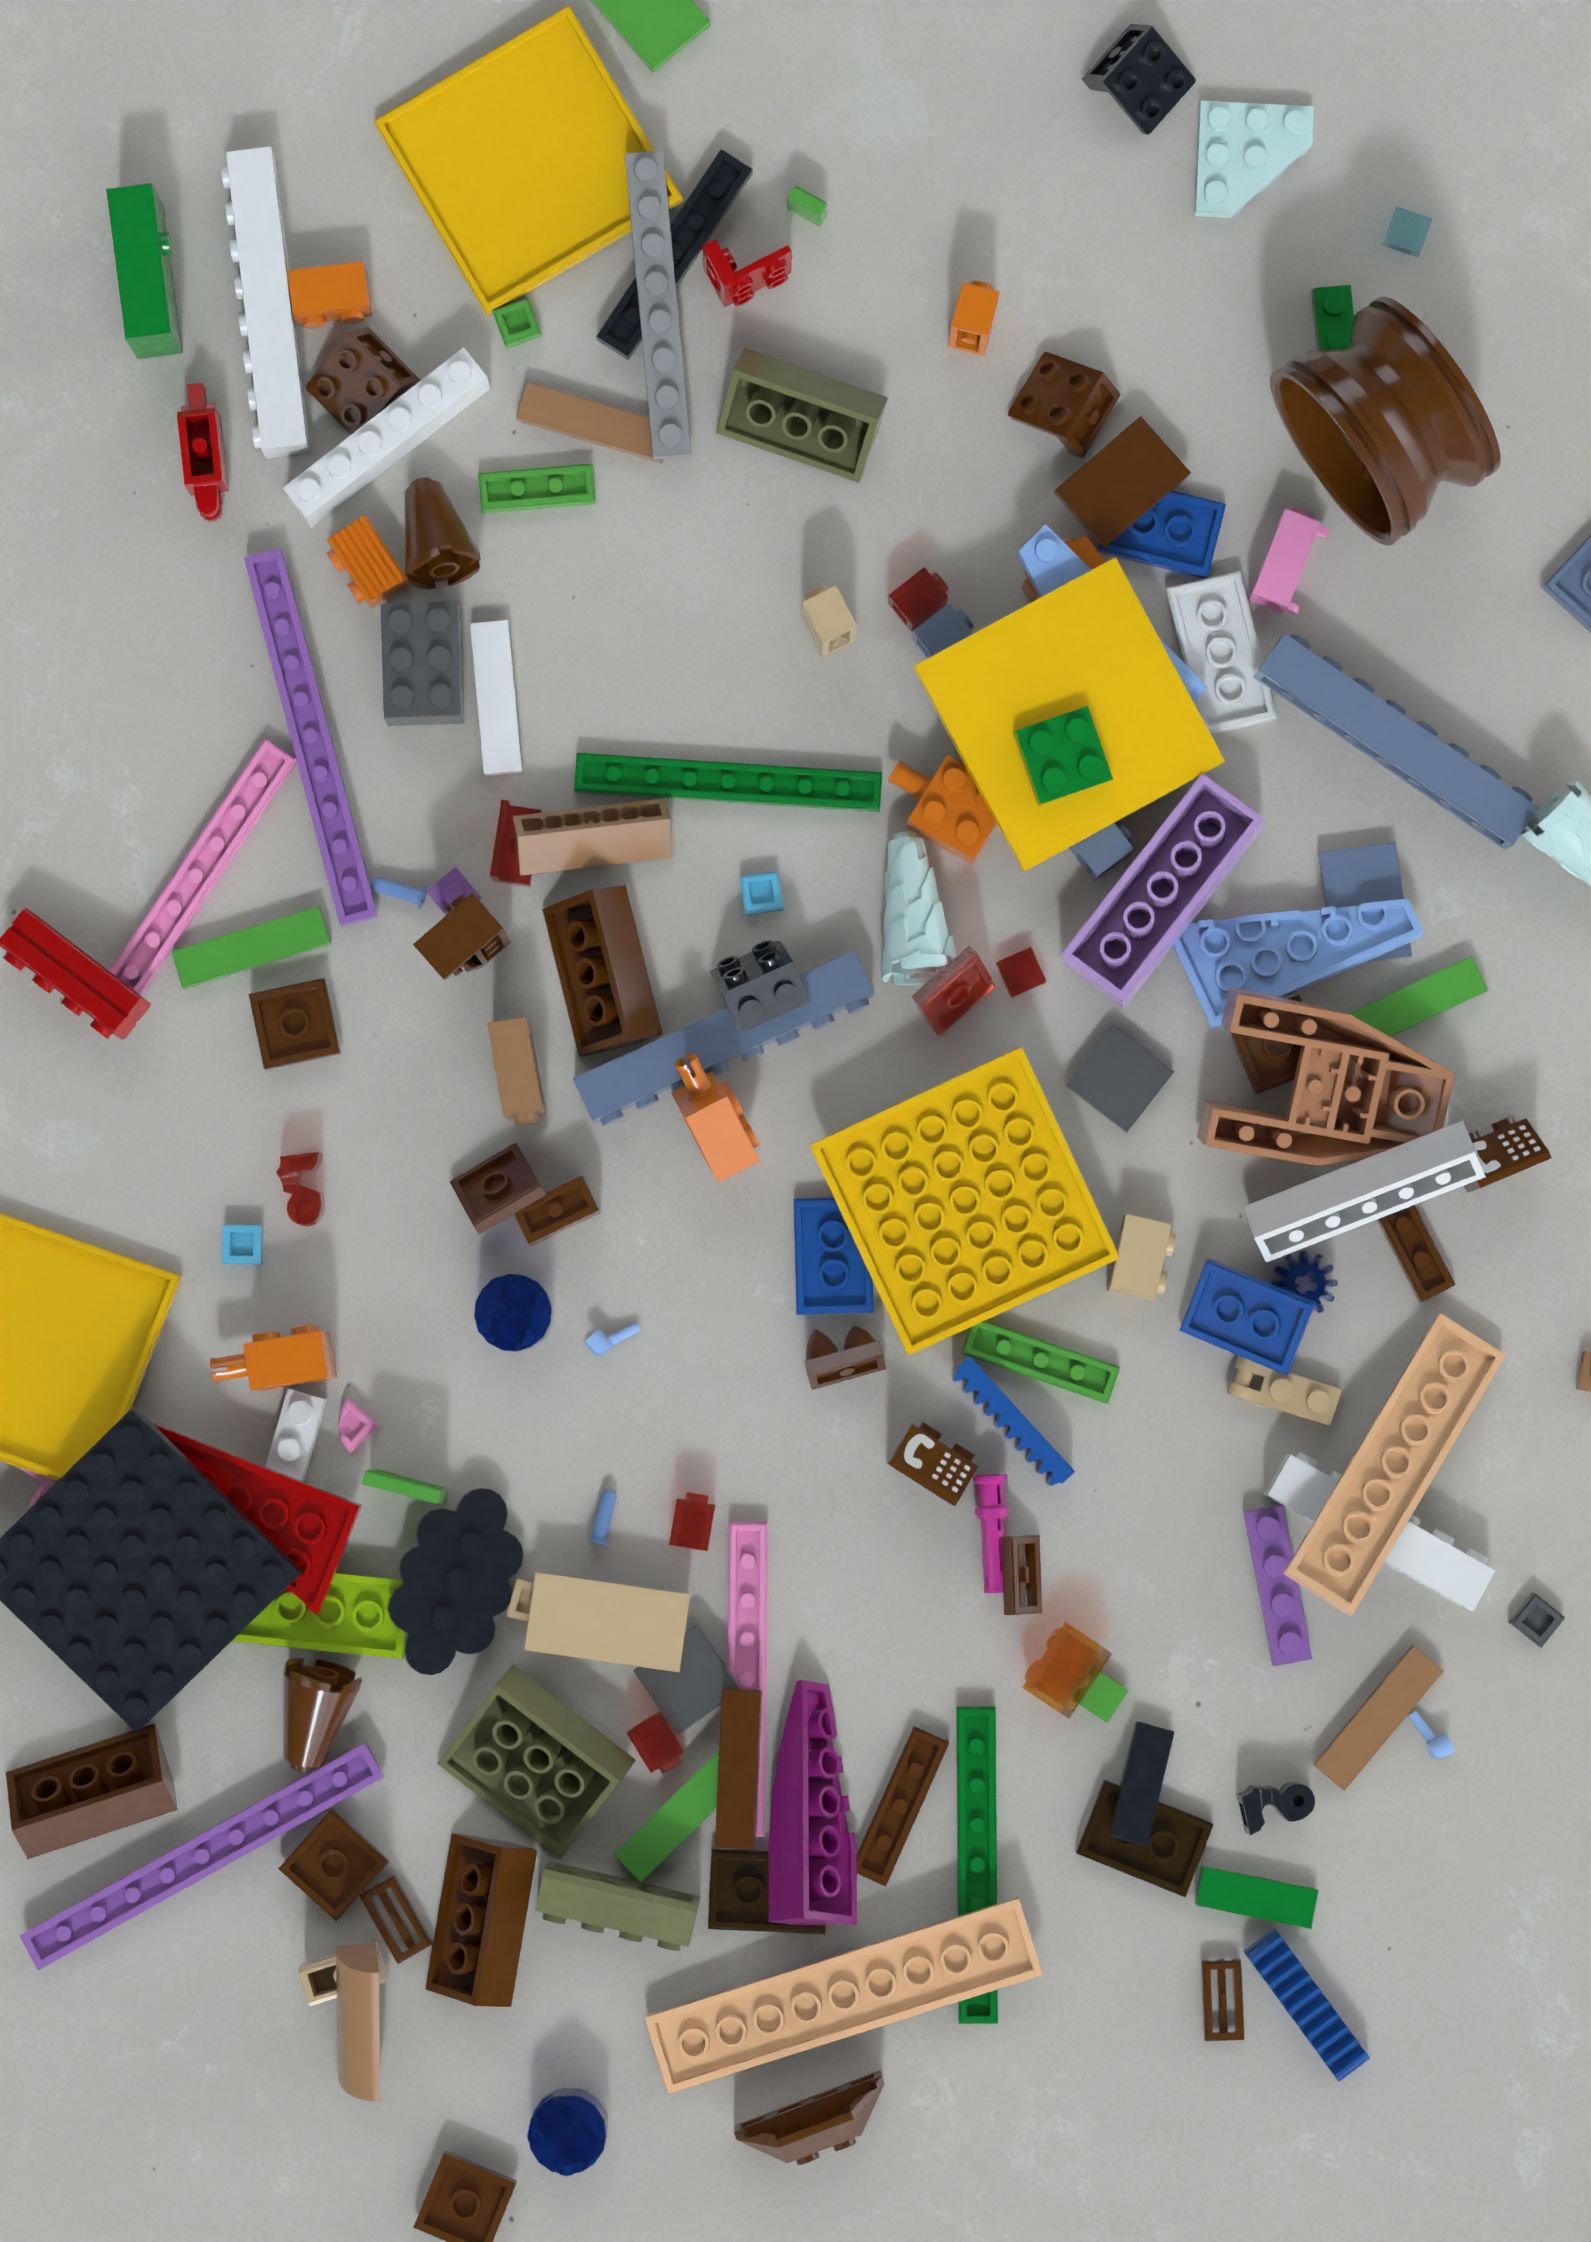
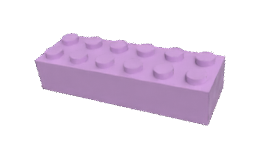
[1061,773,1264,1010]

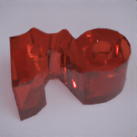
[276,1152,325,1227]

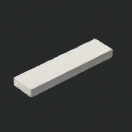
[470,620,523,776]

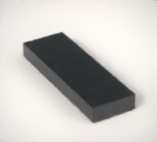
[1108,1721,1175,1847]

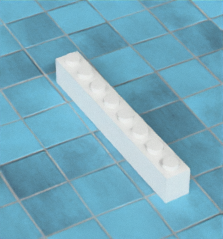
[221,146,311,459]

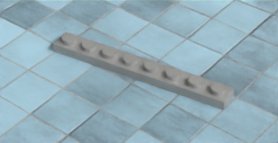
[625,151,691,460]

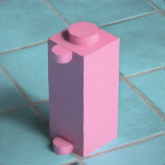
[1248,508,1329,615]

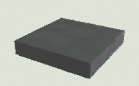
[1066,1025,1174,1133]
[633,1625,742,1735]

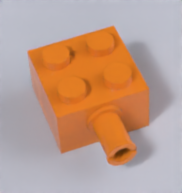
[888,755,997,866]
[671,1053,760,1183]
[210,1325,337,1391]

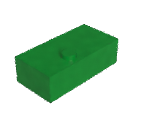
[106,183,183,359]

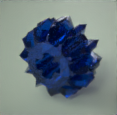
[1270,1251,1338,1313]

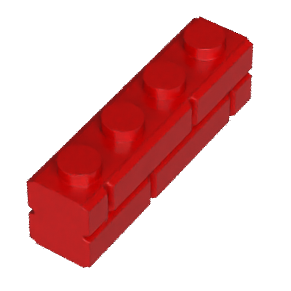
[0,908,151,1040]

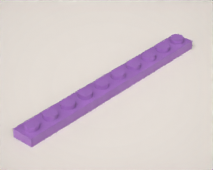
[244,548,378,927]
[20,1742,385,1970]

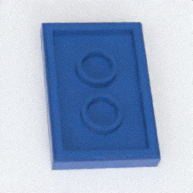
[1097,491,1226,579]
[794,1198,874,1315]
[1179,1258,1317,1375]

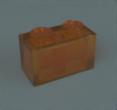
[1022,1622,1112,1719]

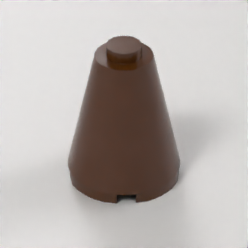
[404,477,481,589]
[283,1658,362,1772]

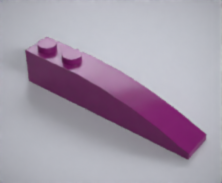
[768,1680,857,1925]

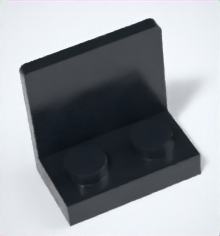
[1082,24,1196,135]

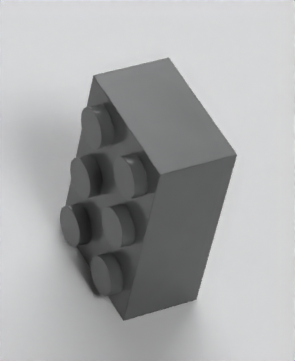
[381,601,465,726]

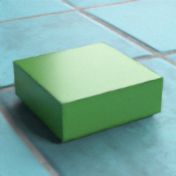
[787,186,827,227]
[492,298,542,349]
[1074,1668,1129,1723]

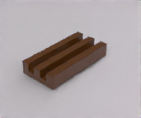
[1001,1535,1042,1615]
[359,1875,433,1964]
[1201,1959,1244,2041]

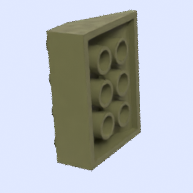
[437,1664,636,1859]

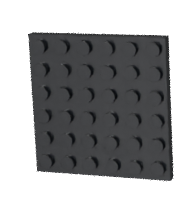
[0,1406,303,1733]

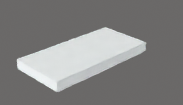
[1165,571,1277,735]

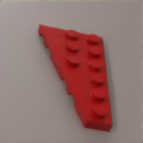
[152,1422,362,1616]

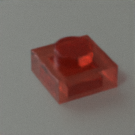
[995,947,1047,999]

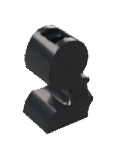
[1236,1782,1315,1835]

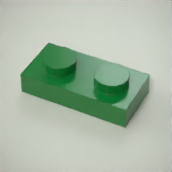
[1311,284,1354,350]

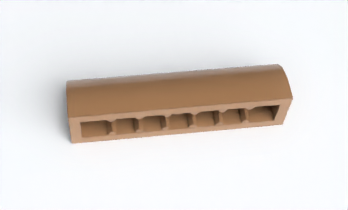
[512,798,673,876]
[336,1943,380,2101]

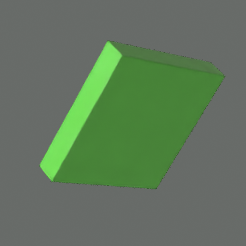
[362,1469,448,1504]

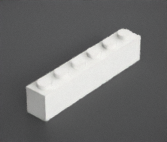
[282,347,491,528]
[1244,1121,1486,1262]
[1263,1451,1495,1612]

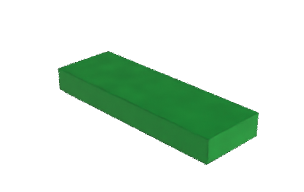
[1195,1865,1319,1929]

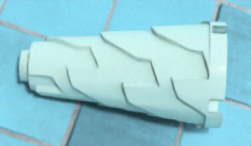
[1521,779,1591,887]
[880,831,958,986]

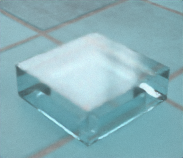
[1382,206,1432,257]

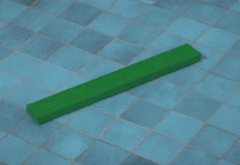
[574,753,882,812]
[956,1706,998,2024]

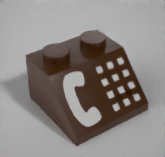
[1464,1115,1552,1193]
[886,1422,978,1506]

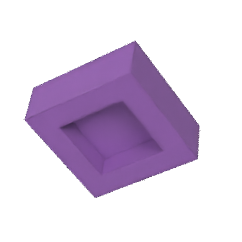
[426,867,481,915]

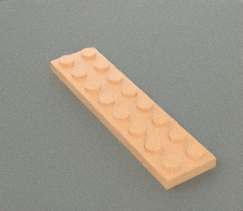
[1283,1313,1506,1616]

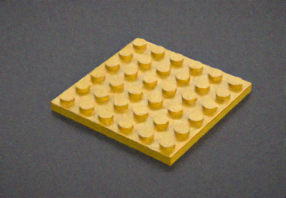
[810,1046,1120,1356]

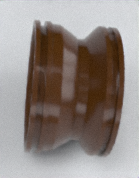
[1270,297,1501,546]

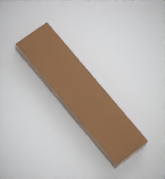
[516,382,663,464]
[1313,1645,1444,1791]

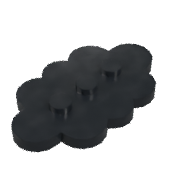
[387,1488,524,1675]

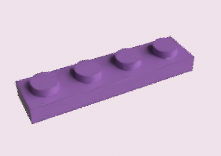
[1243,1505,1312,1666]

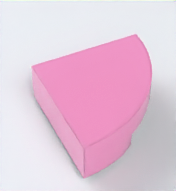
[339,1398,378,1453]

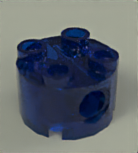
[474,1274,554,1352]
[527,2088,608,2176]

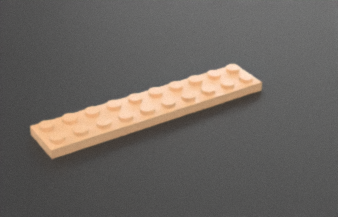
[644,1897,1043,2094]

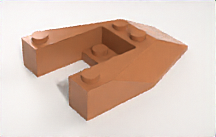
[1197,987,1455,1166]

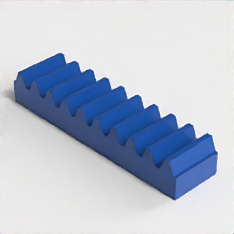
[952,1356,1075,1486]
[1243,1928,1370,2081]

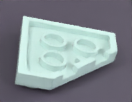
[1194,101,1314,218]

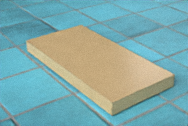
[524,1572,691,1672]

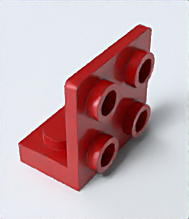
[702,239,792,308]

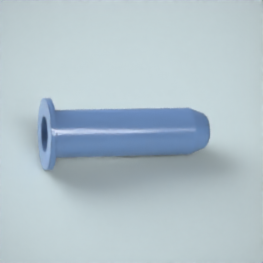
[371,877,427,909]
[586,1489,617,1546]

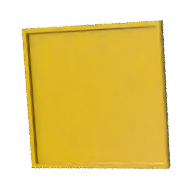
[373,5,683,317]
[912,557,1225,872]
[0,1213,182,1481]

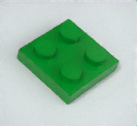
[1013,706,1113,806]

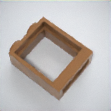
[487,1016,546,1126]

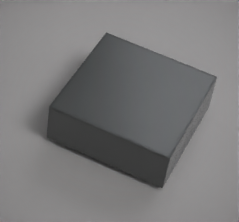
[1509,1592,1565,1648]

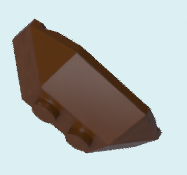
[734,2070,885,2165]

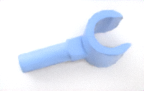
[585,1322,641,1356]
[1408,1710,1454,1759]

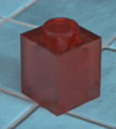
[887,567,949,632]
[669,1492,716,1551]
[626,1710,685,1774]

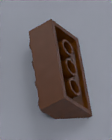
[542,885,663,1057]
[6,1723,178,1859]
[425,1833,537,2007]

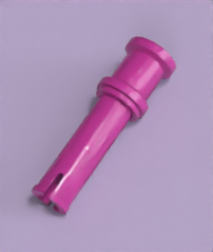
[973,1474,1009,1593]

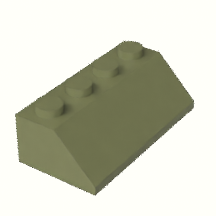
[716,348,888,483]
[535,1860,700,1951]

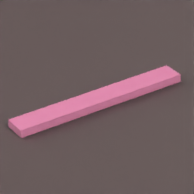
[110,739,297,996]
[727,1522,768,1837]

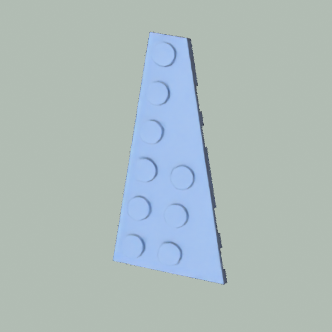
[1173,899,1424,1029]

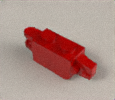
[177,383,229,523]

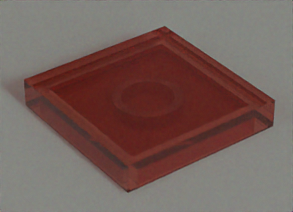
[911,946,995,1036]

